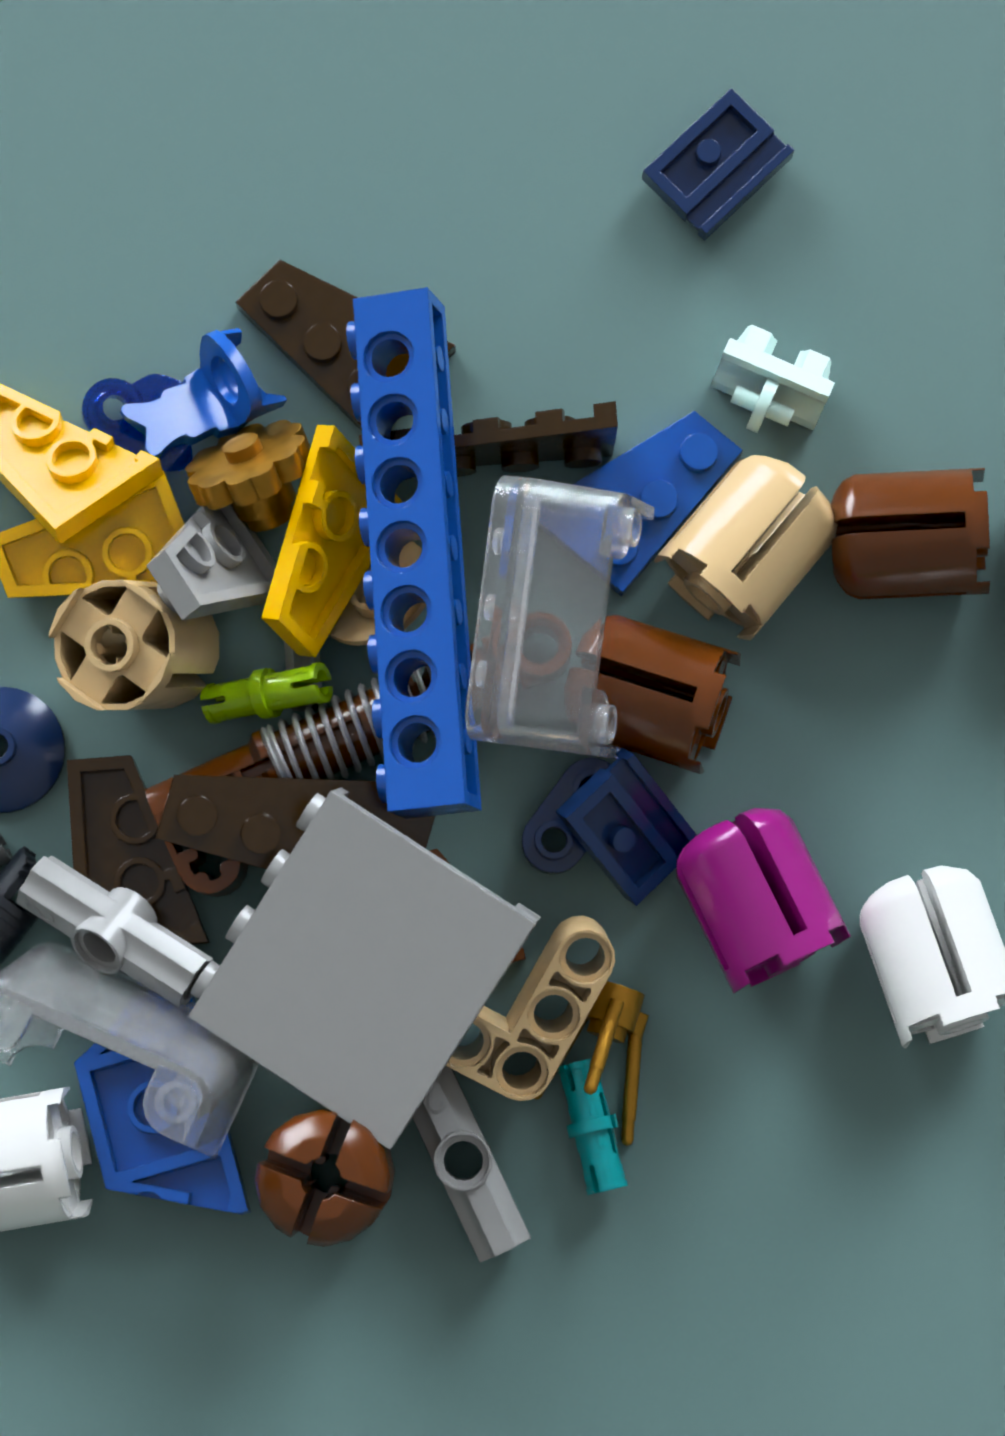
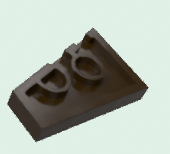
[67,755,210,945]

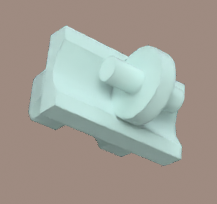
[710,325,835,433]

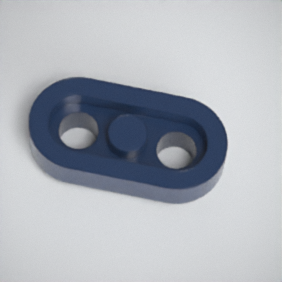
[522,758,611,874]

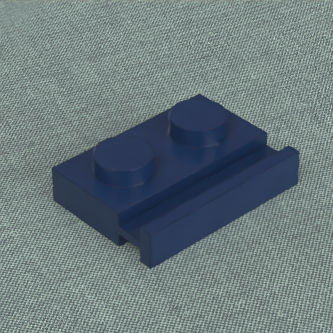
[642,88,794,241]
[555,748,697,906]

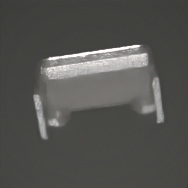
[465,475,655,760]

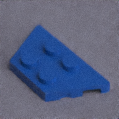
[74,993,251,1215]

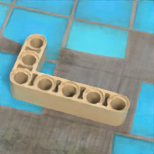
[446,916,615,1101]

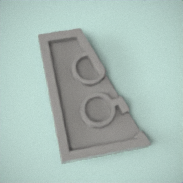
[146,504,277,621]

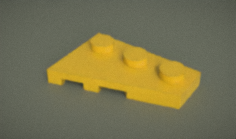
[0,471,185,598]

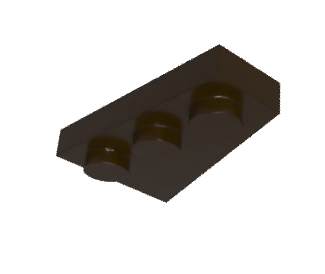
[235,260,456,431]

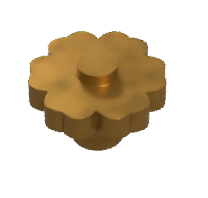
[185,420,310,532]

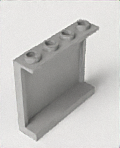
[188,787,541,1150]

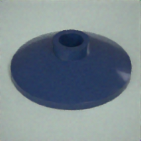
[0,687,66,813]

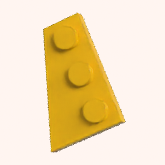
[0,384,164,544]
[261,425,403,658]

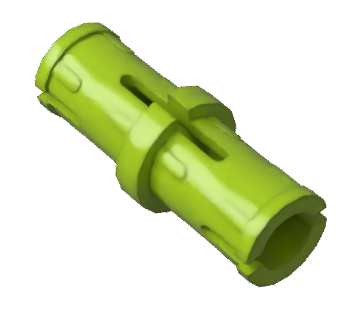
[200,662,333,724]

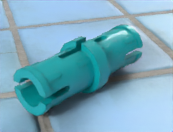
[558,1058,628,1195]

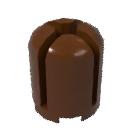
[830,468,990,600]
[563,615,741,774]
[255,1108,395,1247]

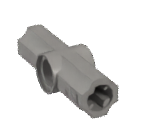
[16,855,213,1007]
[412,1066,531,1263]

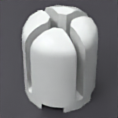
[860,866,1005,1048]
[0,1087,93,1232]

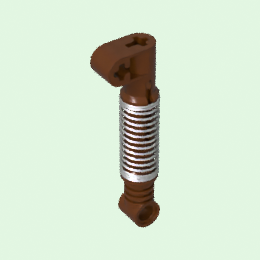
[145,612,571,897]

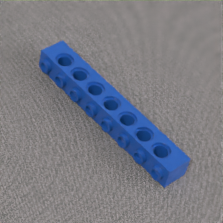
[346,287,482,819]

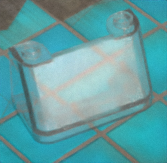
[0,942,259,1159]

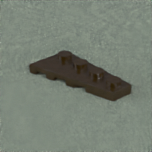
[359,401,618,480]
[156,774,435,869]

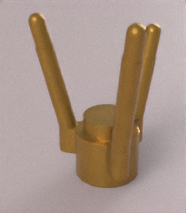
[533,981,649,1146]

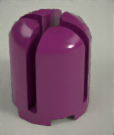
[676,808,851,994]

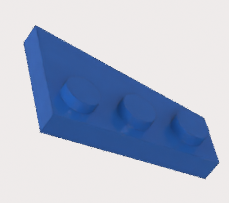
[525,411,743,597]

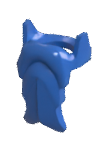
[120,328,287,458]

